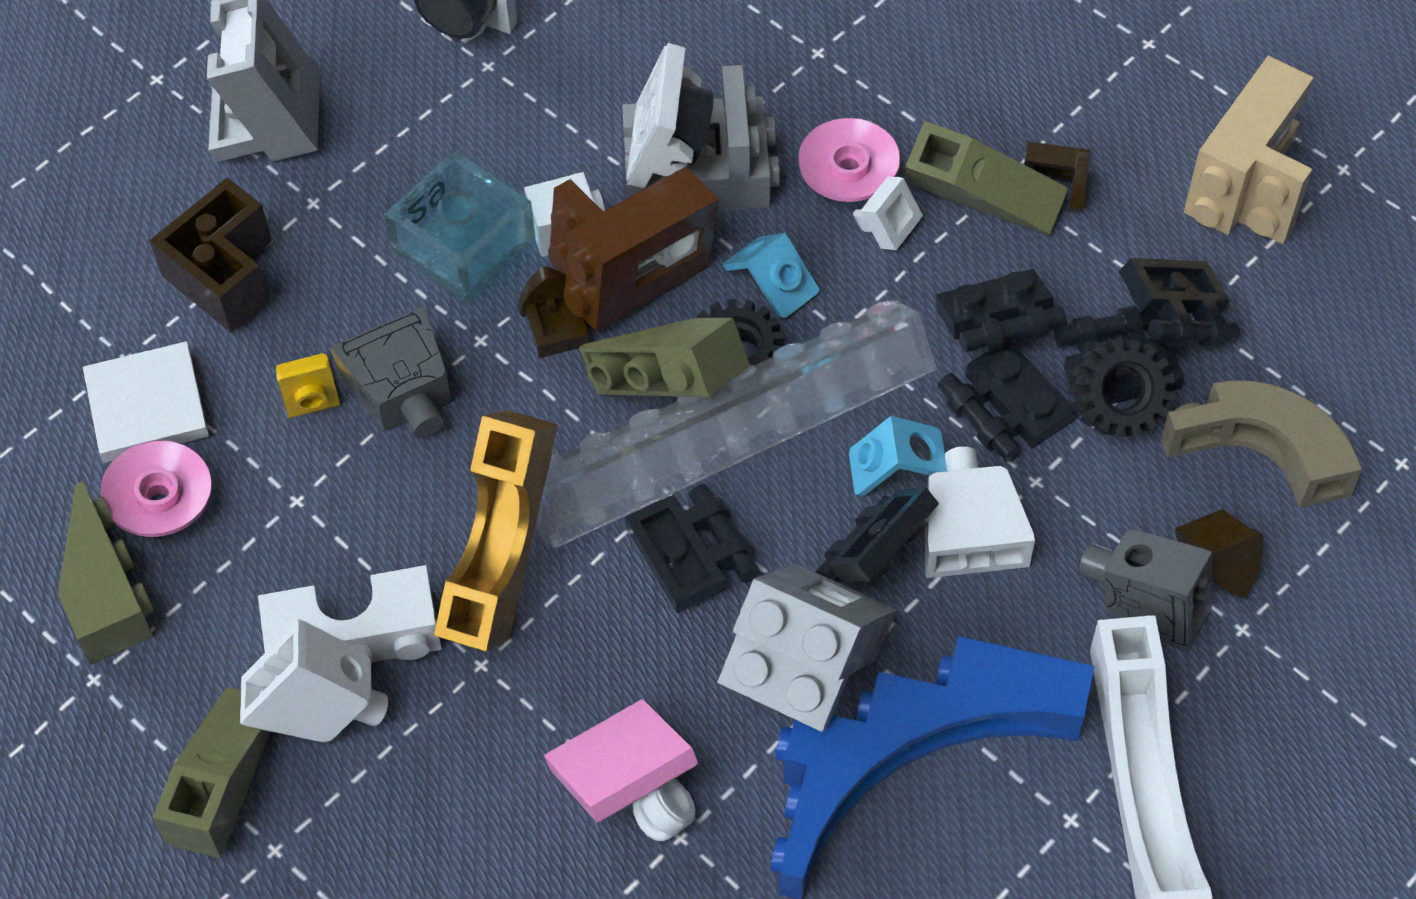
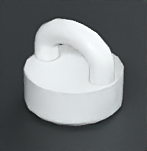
[633,779,695,841]

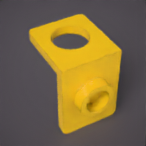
[276,353,340,418]

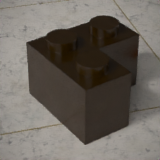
[149,177,272,333]

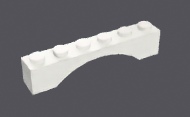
[1090,615,1213,899]

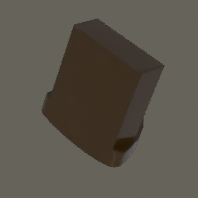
[1024,141,1092,211]
[518,266,589,358]
[1175,509,1263,598]

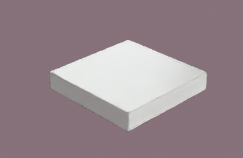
[83,341,209,463]

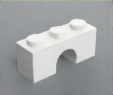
[258,565,442,664]

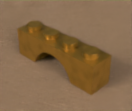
[434,410,558,651]

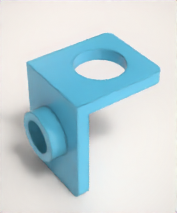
[723,233,819,318]
[849,416,947,496]

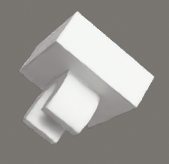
[853,176,923,250]

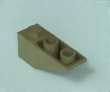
[905,121,1068,236]
[579,318,750,397]
[58,481,155,665]
[152,687,271,859]

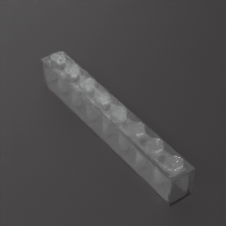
[535,300,937,549]

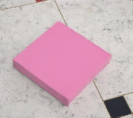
[544,699,698,823]

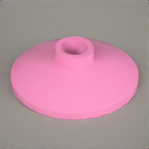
[798,118,900,202]
[100,441,212,537]

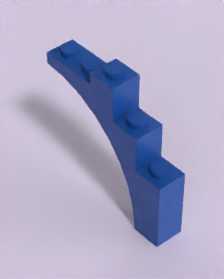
[770,636,1094,899]

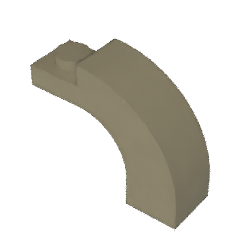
[1161,380,1362,508]

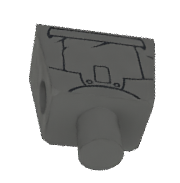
[331,306,452,438]
[1079,529,1212,653]

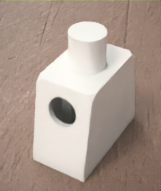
[925,447,1035,578]
[240,619,388,742]

